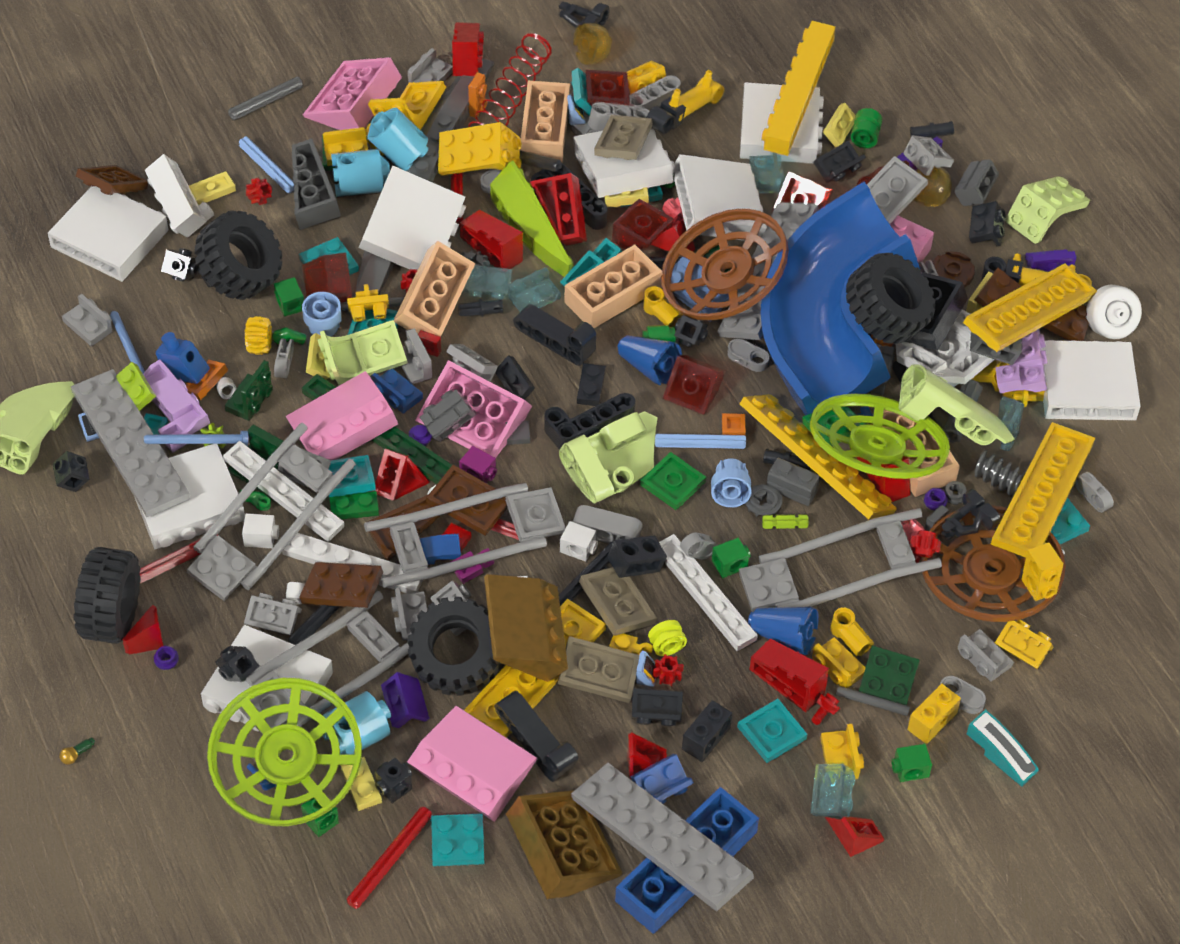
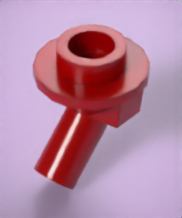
[812,692,840,725]

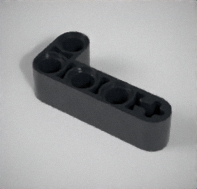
[531,163,608,230]
[513,304,596,366]
[544,393,635,450]
[494,690,578,782]

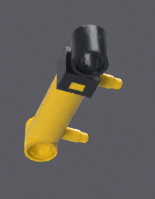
[646,70,725,134]
[982,253,1092,303]

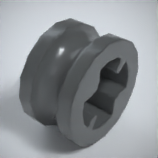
[945,481,966,505]

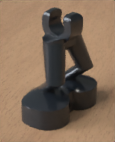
[559,1,609,38]
[941,489,1000,540]

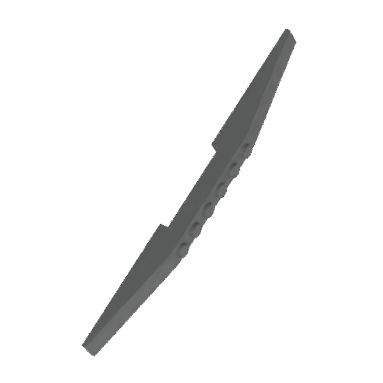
[354,59,494,298]

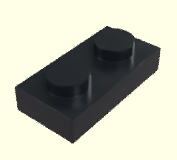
[495,355,535,400]
[577,363,606,406]

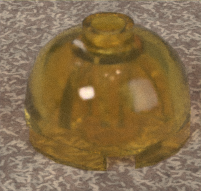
[573,23,612,65]
[913,167,952,207]

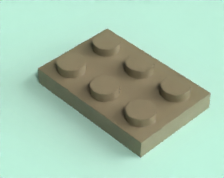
[594,115,652,160]
[579,567,657,636]
[558,636,640,703]

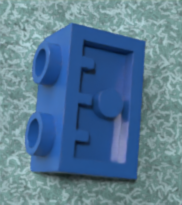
[371,368,423,414]
[631,754,694,804]

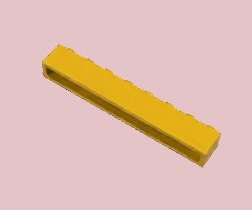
[761,21,836,156]

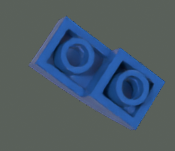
[420,534,461,565]

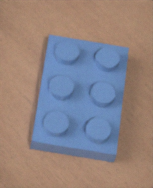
[671,257,739,322]

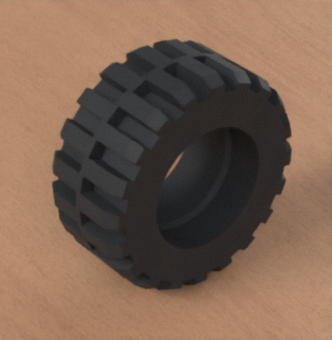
[195,210,282,300]
[846,253,935,344]
[74,547,141,644]
[407,596,502,696]

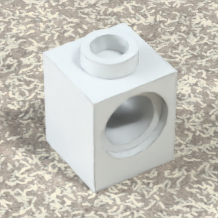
[560,521,598,562]

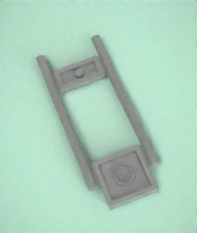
[187,423,356,601]
[364,483,566,588]
[739,508,942,612]
[239,591,409,735]

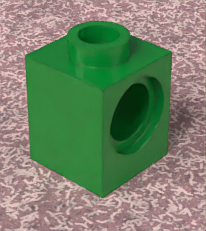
[274,277,304,317]
[711,537,751,578]
[891,744,932,782]
[301,798,339,837]

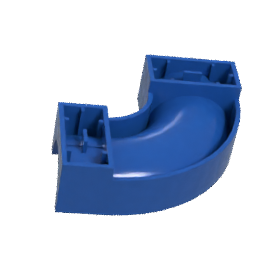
[761,182,920,416]

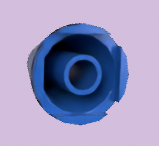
[618,335,682,385]
[748,607,819,655]

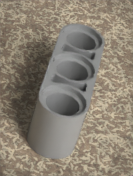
[628,76,681,111]
[588,102,649,131]
[573,505,643,544]

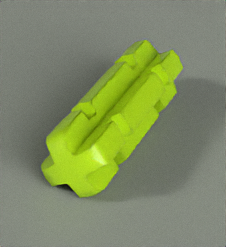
[762,514,809,529]

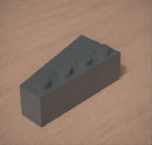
[292,139,341,230]

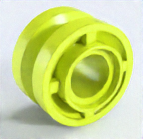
[648,620,687,656]

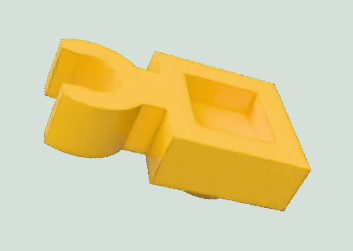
[609,633,653,655]

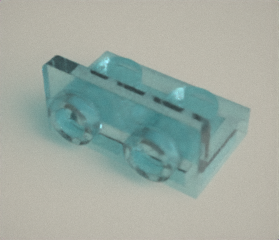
[749,152,784,193]
[464,266,513,300]
[509,267,561,312]
[998,396,1024,452]
[811,764,855,818]

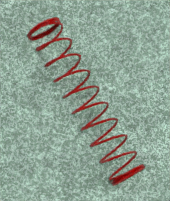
[468,34,552,127]

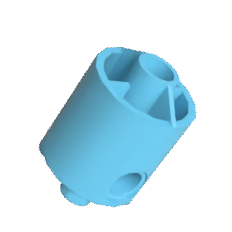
[367,108,429,171]
[331,149,390,197]
[322,691,391,755]

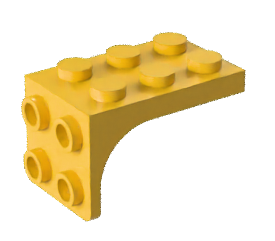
[368,81,446,130]
[438,122,522,175]

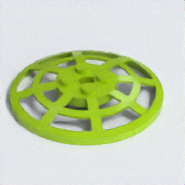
[810,394,950,479]
[207,678,362,826]

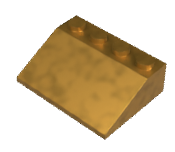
[484,574,568,682]
[506,790,623,899]

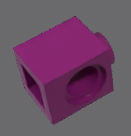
[459,446,497,483]

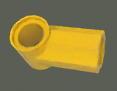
[643,286,683,328]
[830,608,874,657]

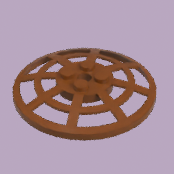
[661,209,789,320]
[920,506,1066,622]

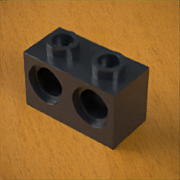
[607,535,667,578]
[682,700,733,762]

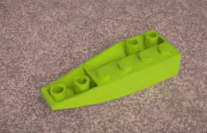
[490,161,574,277]

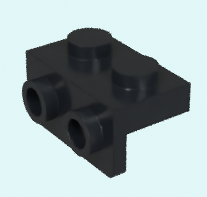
[813,140,866,183]
[969,201,1006,246]
[631,689,683,726]

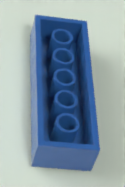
[615,787,759,934]

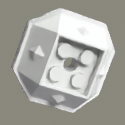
[896,310,995,387]

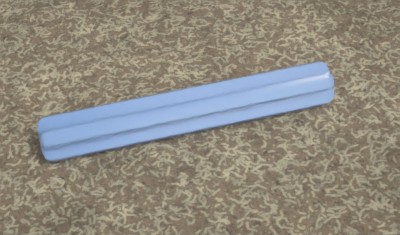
[239,136,294,193]
[655,434,746,449]

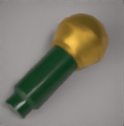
[59,737,95,765]

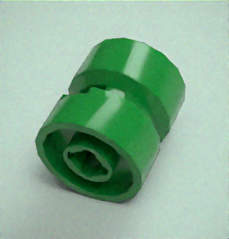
[851,108,883,149]

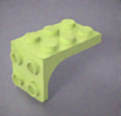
[1006,177,1090,243]
[317,320,408,386]

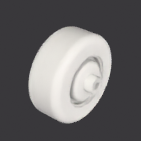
[1086,285,1142,339]

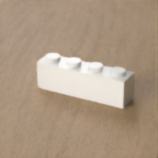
[145,154,207,238]

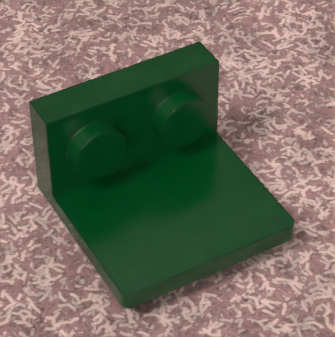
[225,360,273,421]
[228,424,284,492]
[859,646,921,705]

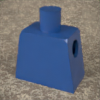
[156,332,210,384]

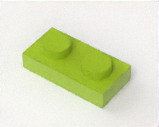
[115,362,156,411]

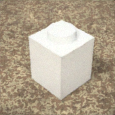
[242,514,279,548]

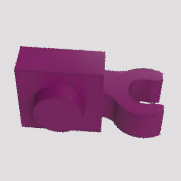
[451,548,494,584]

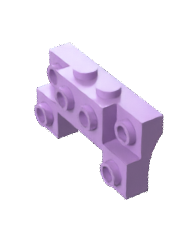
[995,329,1048,393]
[143,360,210,453]

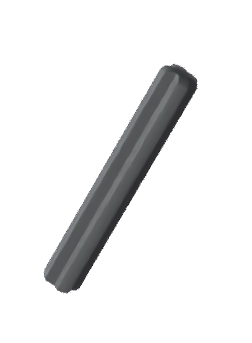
[228,76,303,120]

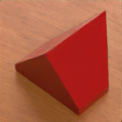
[648,219,695,252]
[373,449,430,501]
[122,605,163,655]
[627,733,667,780]
[825,816,885,857]

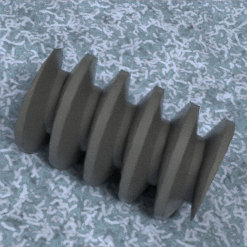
[974,450,1026,496]

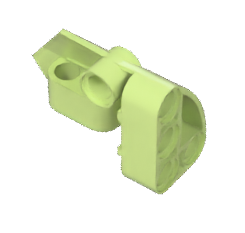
[899,364,1015,445]
[0,381,75,474]
[559,411,658,504]

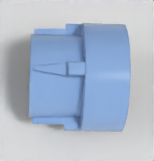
[302,292,342,337]
[711,459,751,507]

